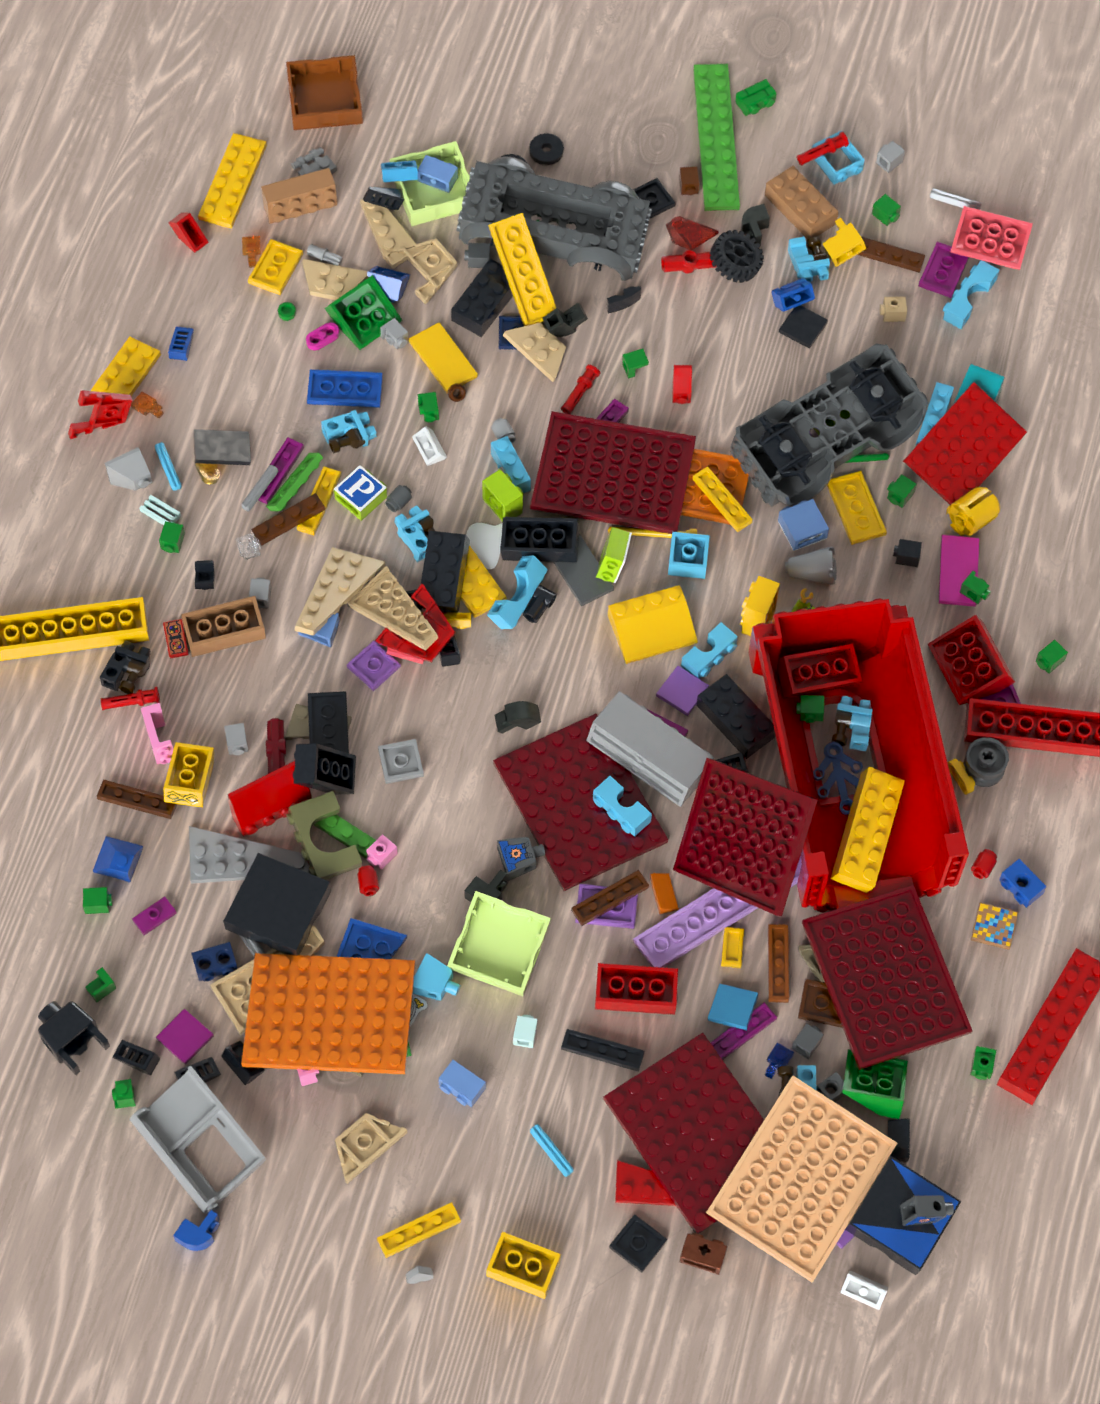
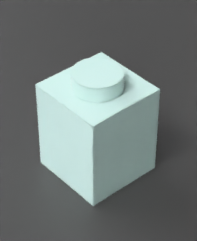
[513,1015,537,1048]

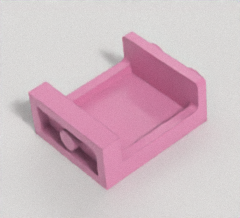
[141,703,173,764]

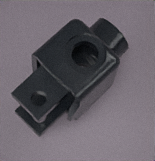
[38,1001,110,1075]

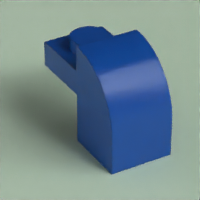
[173,1210,220,1251]

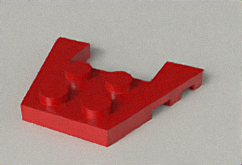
[68,390,132,439]
[375,584,455,663]

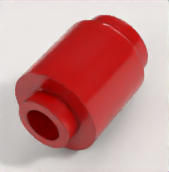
[971,849,997,879]
[357,865,379,896]

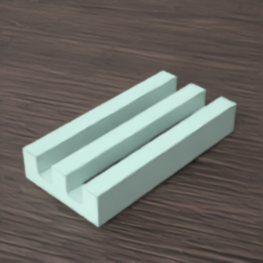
[140,495,181,525]

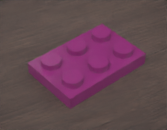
[918,242,969,298]

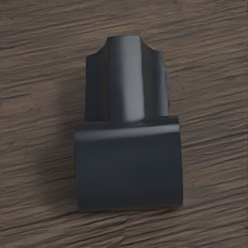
[523,585,557,623]

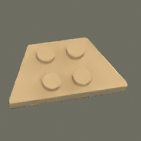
[302,259,368,300]
[503,323,566,382]
[335,1113,408,1184]

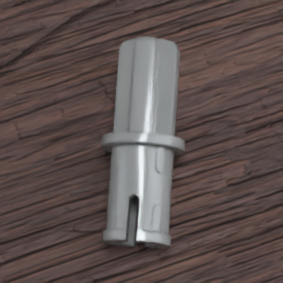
[307,244,342,266]

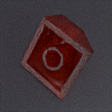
[666,216,719,251]

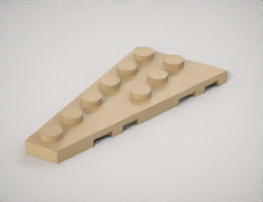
[295,547,385,636]
[210,925,325,1036]

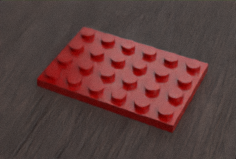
[903,382,1027,505]

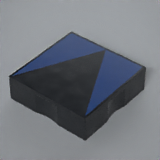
[845,1156,962,1276]

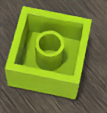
[482,469,523,522]

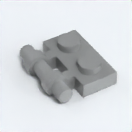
[291,147,337,176]

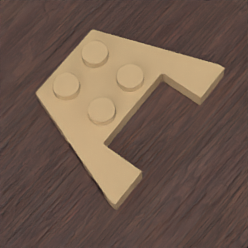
[383,239,458,305]

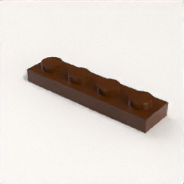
[857,237,925,273]
[251,493,326,546]
[97,779,177,819]
[571,870,649,926]

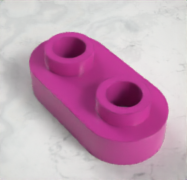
[306,323,339,351]

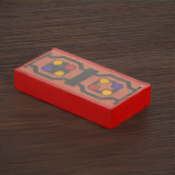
[163,619,188,659]

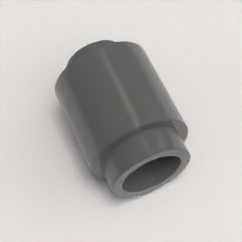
[385,485,412,512]

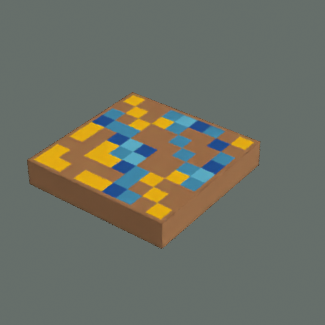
[971,902,1018,950]

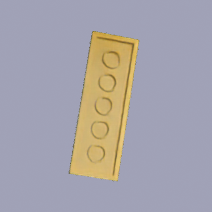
[198,133,267,228]
[488,213,556,326]

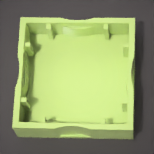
[389,141,470,226]
[447,891,551,996]

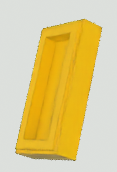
[721,927,744,968]

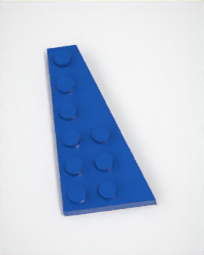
[336,918,407,959]

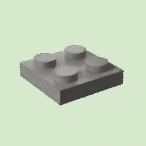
[378,739,424,784]

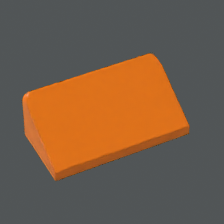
[650,873,679,914]

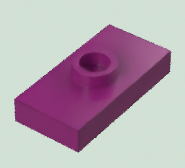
[132,896,177,935]

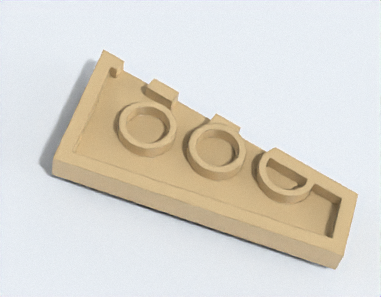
[360,199,416,256]

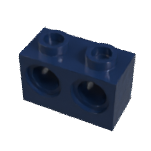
[191,942,237,982]

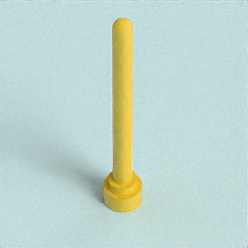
[608,527,697,538]

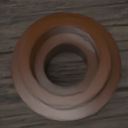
[448,383,466,402]

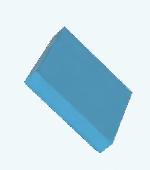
[708,983,758,1030]

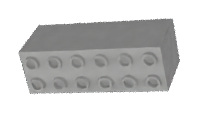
[586,691,714,807]

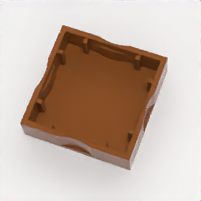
[286,55,363,131]

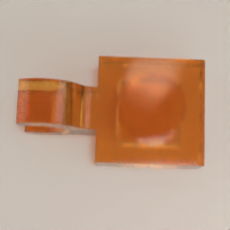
[242,236,261,268]
[131,391,164,419]

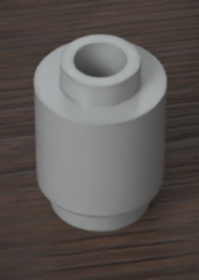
[491,418,516,443]

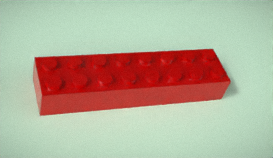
[964,698,1100,757]
[997,948,1100,1105]

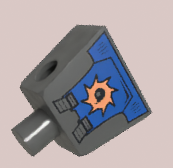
[497,837,545,881]
[900,1195,954,1226]

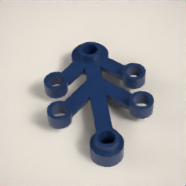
[812,742,863,815]

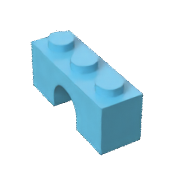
[491,436,531,493]
[681,622,738,679]
[593,776,652,837]

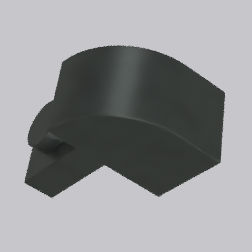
[741,204,770,245]
[542,303,588,337]
[494,701,541,734]
[464,869,508,902]

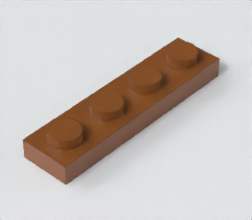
[768,924,789,1003]

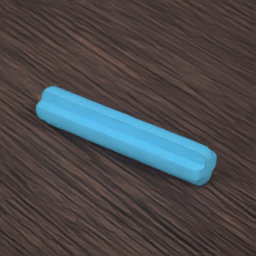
[155,442,182,491]
[530,1124,574,1177]

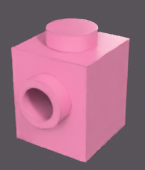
[366,834,398,870]

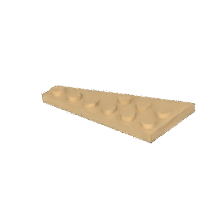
[348,566,438,651]

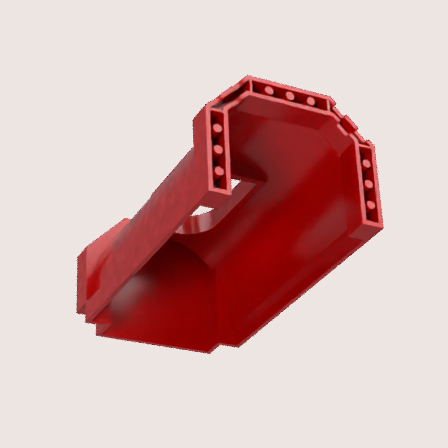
[748,598,969,913]

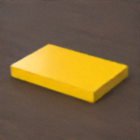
[248,239,303,295]

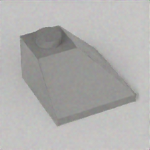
[105,447,152,491]

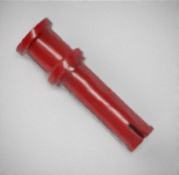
[797,132,849,166]
[561,365,601,414]
[101,687,160,710]

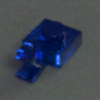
[765,1042,795,1080]

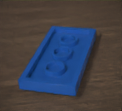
[307,369,383,408]

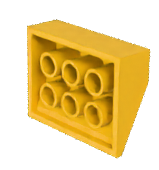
[608,585,698,664]

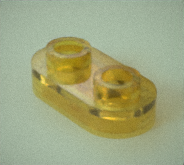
[194,459,220,485]

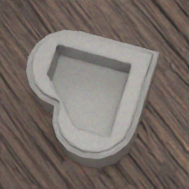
[405,1266,434,1284]

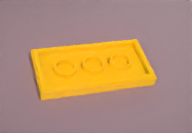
[409,322,478,394]
[827,471,887,545]

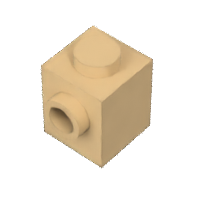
[880,296,907,322]

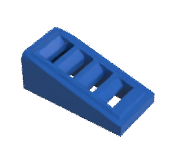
[168,326,194,361]

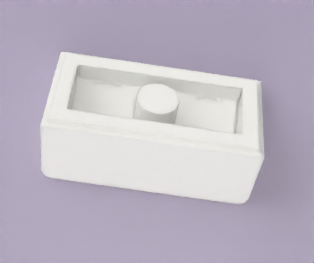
[412,426,447,466]
[840,1271,888,1310]

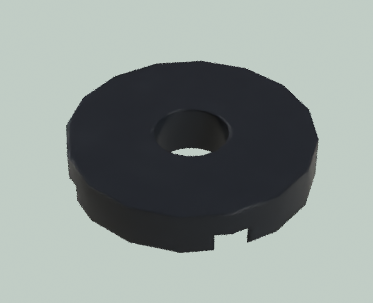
[529,133,564,165]

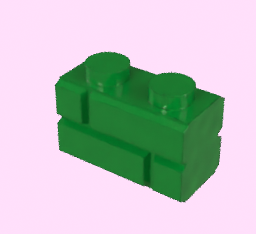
[735,79,776,116]

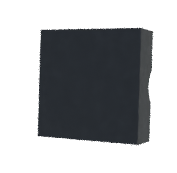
[223,853,331,956]

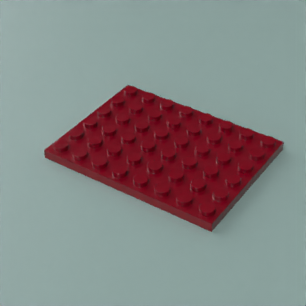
[530,411,696,534]
[493,713,668,891]
[673,758,817,917]
[802,885,973,1070]
[603,1032,764,1234]

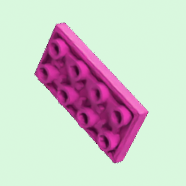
[938,535,979,607]

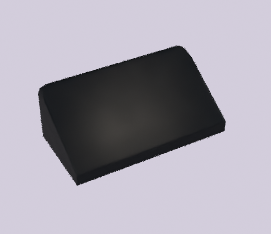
[221,1040,265,1085]
[888,1118,910,1162]

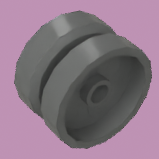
[963,738,1009,787]

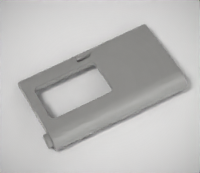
[130,1066,266,1214]

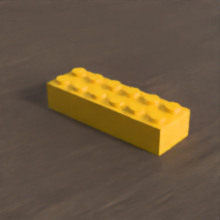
[831,767,905,893]

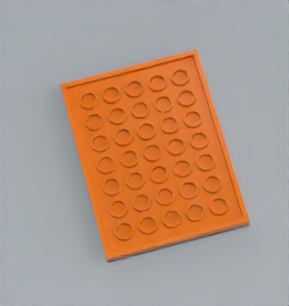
[241,953,415,1074]

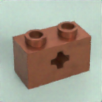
[679,1233,727,1275]

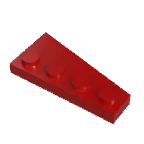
[615,1160,676,1206]

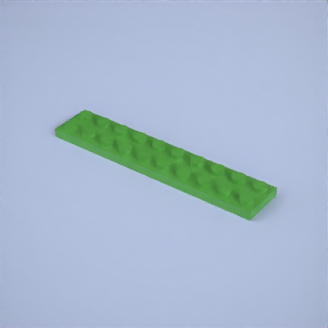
[693,64,740,211]

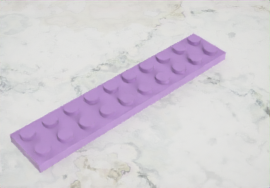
[633,856,802,968]

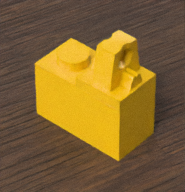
[823,218,867,267]

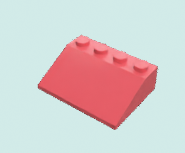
[951,206,1033,270]

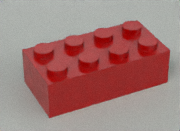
[777,644,862,698]
[595,963,678,1015]

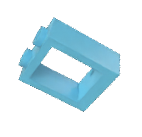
[812,130,865,185]

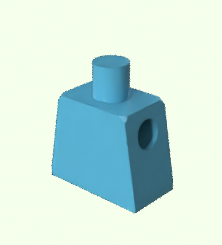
[413,953,461,1001]

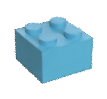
[668,532,710,579]

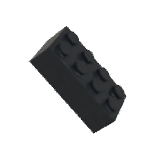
[451,258,513,337]
[500,517,579,562]
[417,531,470,613]
[696,674,776,759]
[293,743,356,795]

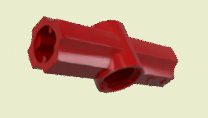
[661,250,716,274]

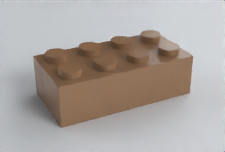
[765,166,839,240]
[261,168,337,224]
[181,596,266,657]

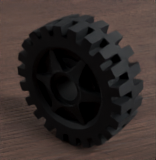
[710,230,764,283]

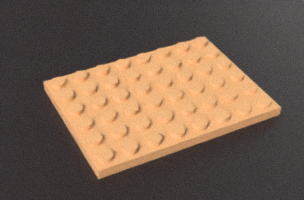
[706,1075,897,1282]

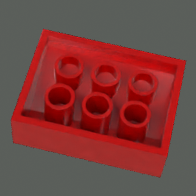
[928,615,1015,705]
[227,761,312,837]

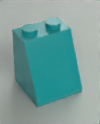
[953,364,1005,404]

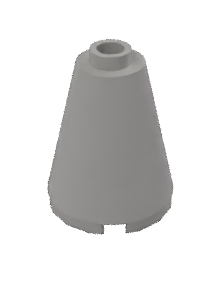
[785,547,836,584]

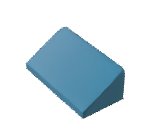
[381,160,418,182]

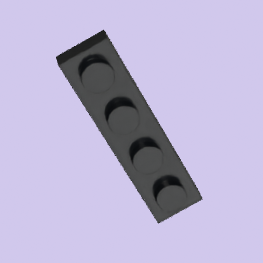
[561,1029,645,1072]

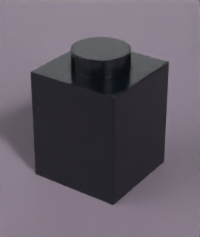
[893,539,922,567]

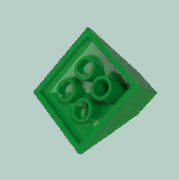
[325,276,403,350]
[842,1049,908,1119]

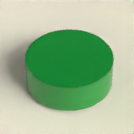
[278,302,296,321]

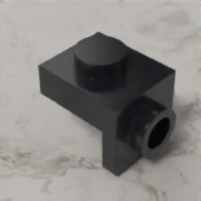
[195,560,215,590]

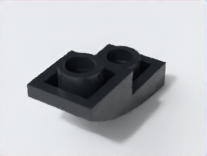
[606,286,641,313]

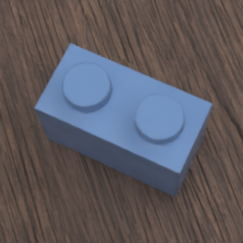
[417,155,458,193]
[438,1060,486,1108]

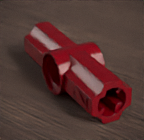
[266,718,286,774]

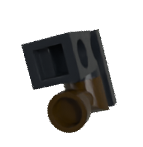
[100,640,151,694]

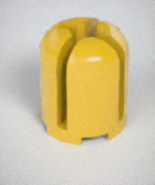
[946,487,1000,537]

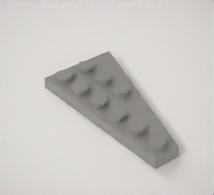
[189,826,309,884]

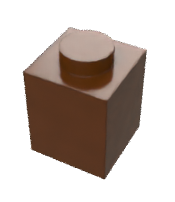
[679,166,699,195]

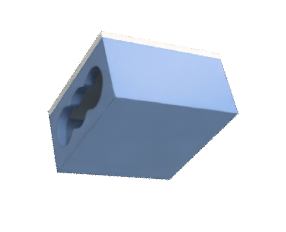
[778,499,829,551]

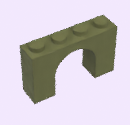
[286,791,362,880]

